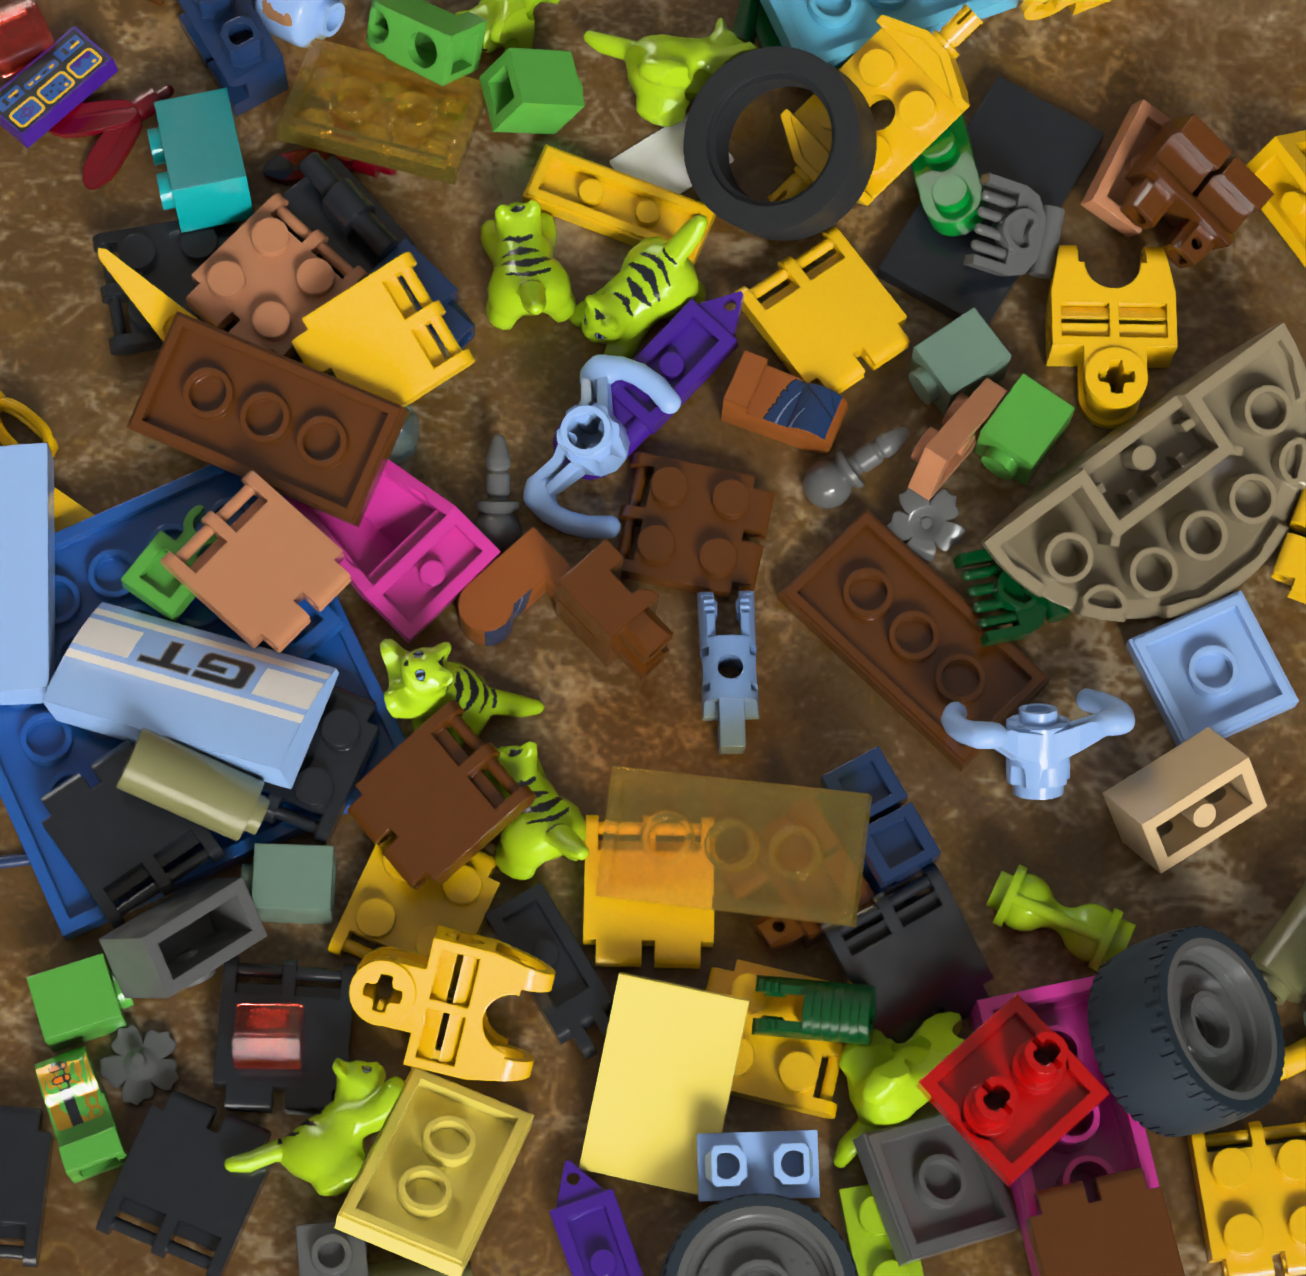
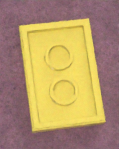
[579,972,750,1195]
[334,1067,534,1276]

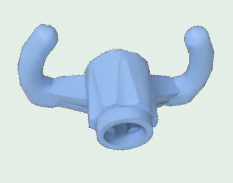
[523,354,681,539]
[941,688,1135,800]

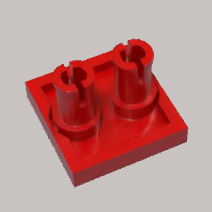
[916,994,1109,1187]

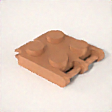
[185,193,368,358]
[160,470,352,653]

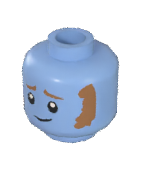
[252,0,345,48]

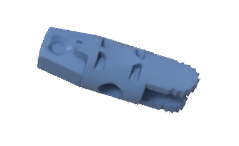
[697,591,759,755]

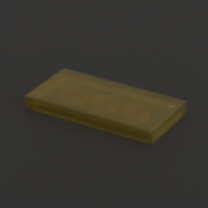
[595,766,872,928]

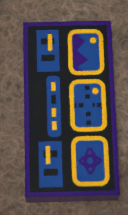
[0,26,118,149]

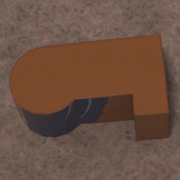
[721,350,849,454]
[458,527,573,647]

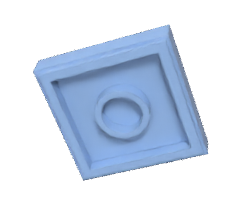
[1125,590,1299,746]

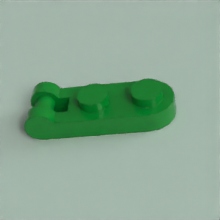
[911,113,988,237]

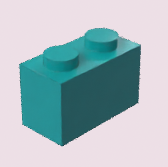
[147,88,254,233]

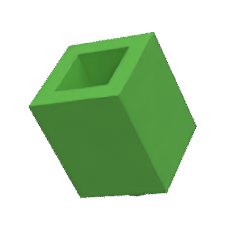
[479,48,585,134]
[974,373,1075,486]
[26,953,134,1052]

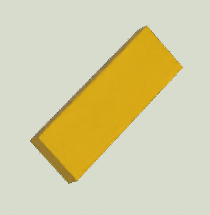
[522,144,716,266]

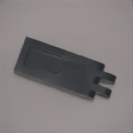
[484,882,613,1060]

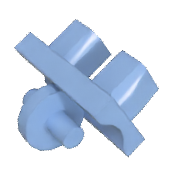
[696,1130,820,1202]

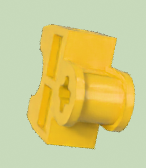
[1045,245,1178,429]
[349,925,556,1081]

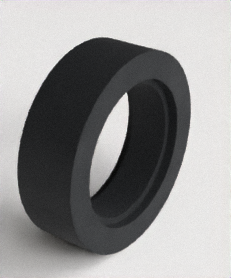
[683,46,877,241]

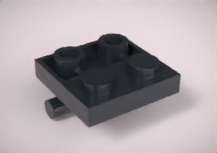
[277,152,414,279]

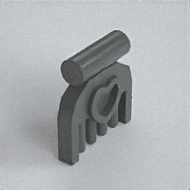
[964,173,1066,279]

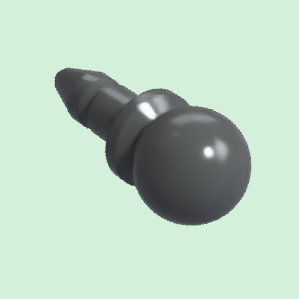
[803,427,910,509]
[474,434,522,558]

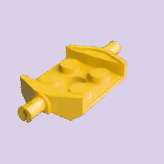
[767,4,983,206]

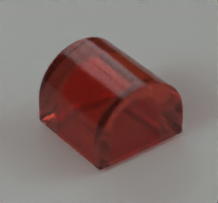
[0,0,55,78]
[232,1003,304,1069]

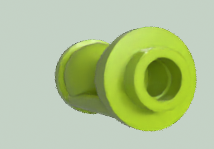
[986,864,1136,971]

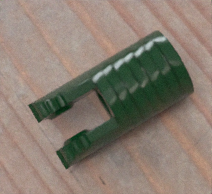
[751,975,876,1045]

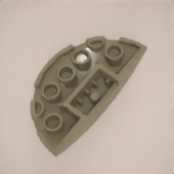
[980,322,1306,622]

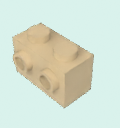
[1103,727,1267,874]

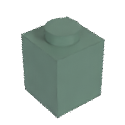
[908,307,1012,415]
[241,843,337,925]

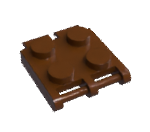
[617,452,775,601]
[347,700,537,890]
[1026,1167,1185,1276]

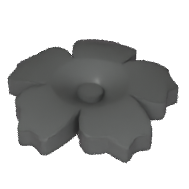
[887,488,965,561]
[99,1025,180,1106]

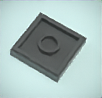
[853,1112,1020,1267]

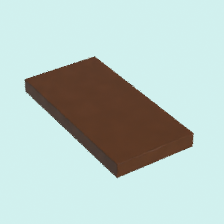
[126,311,410,528]
[777,508,1050,771]

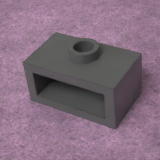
[99,877,267,998]

